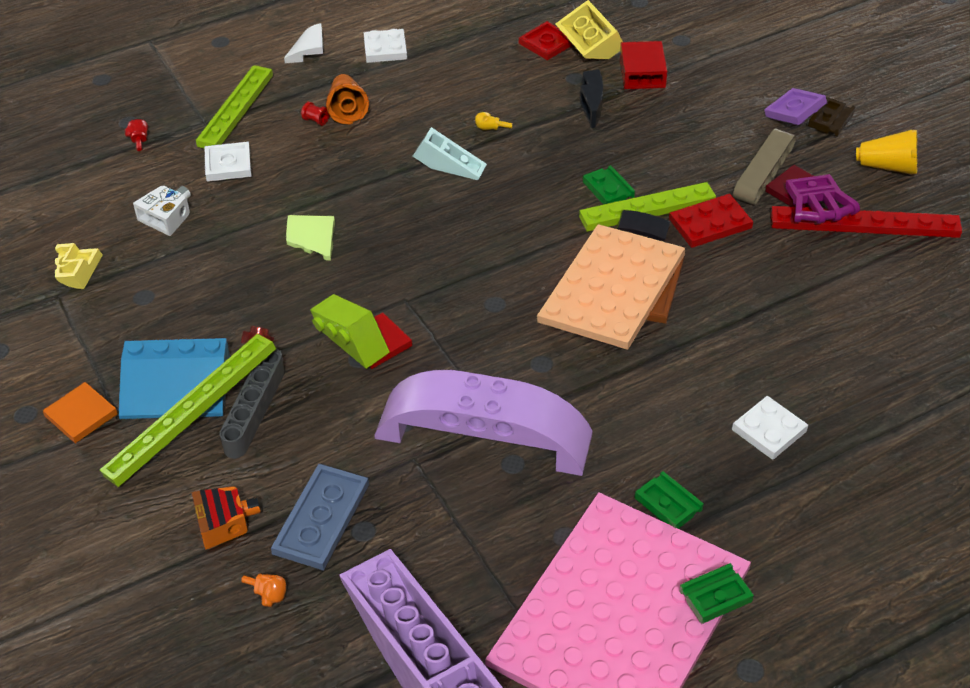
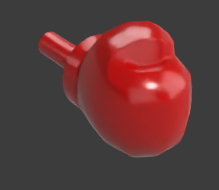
[125,119,148,151]

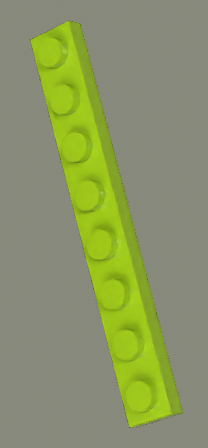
[100,334,276,487]

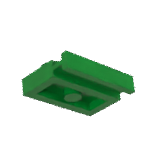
[583,165,635,205]
[635,471,704,529]
[679,563,754,624]

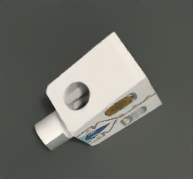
[133,186,191,236]

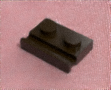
[808,97,856,137]

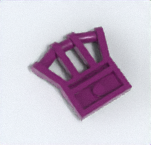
[786,174,860,223]

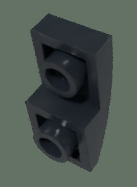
[617,210,670,242]

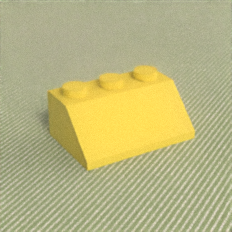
[556,0,623,59]

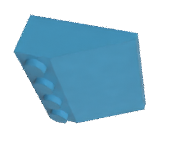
[119,338,230,419]

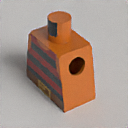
[191,486,261,550]

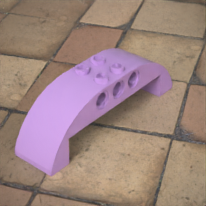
[375,370,592,476]

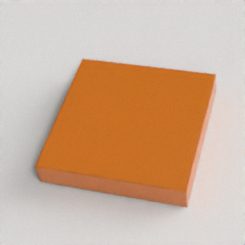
[42,382,118,443]

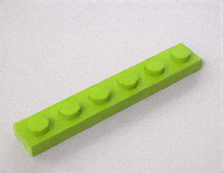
[196,65,273,148]
[579,182,716,232]

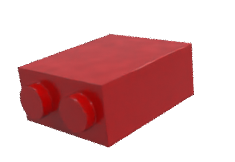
[620,41,667,89]

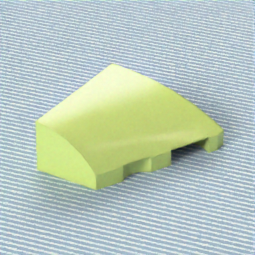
[286,215,335,260]

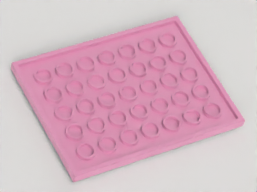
[485,492,751,688]

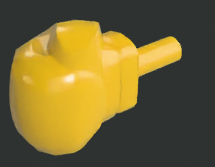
[475,112,512,130]

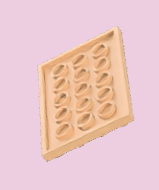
[537,224,685,350]

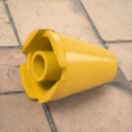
[856,130,917,175]

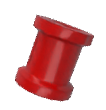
[301,101,330,126]

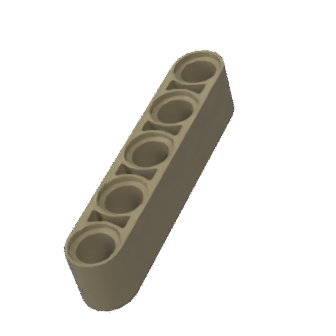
[733,128,796,205]

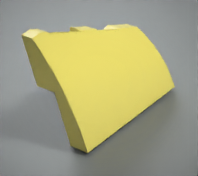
[55,243,103,289]

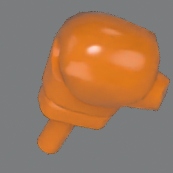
[241,574,286,607]

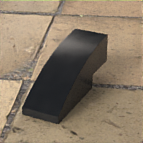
[580,69,603,128]

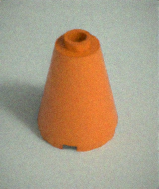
[326,74,369,124]

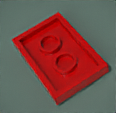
[669,194,753,248]

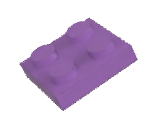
[764,88,827,125]

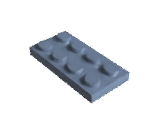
[271,464,369,571]

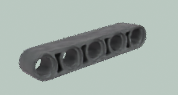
[220,348,285,459]

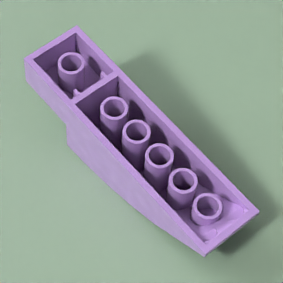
[340,549,503,688]

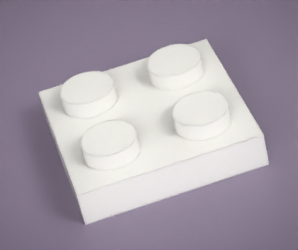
[363,29,407,63]
[205,142,252,181]
[732,396,808,460]

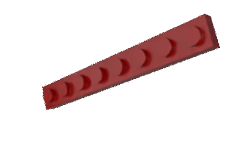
[771,206,962,238]

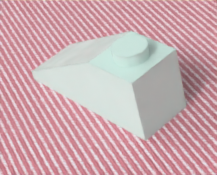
[413,127,487,180]

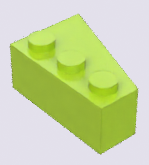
[310,294,390,369]

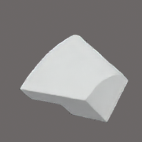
[284,23,323,63]

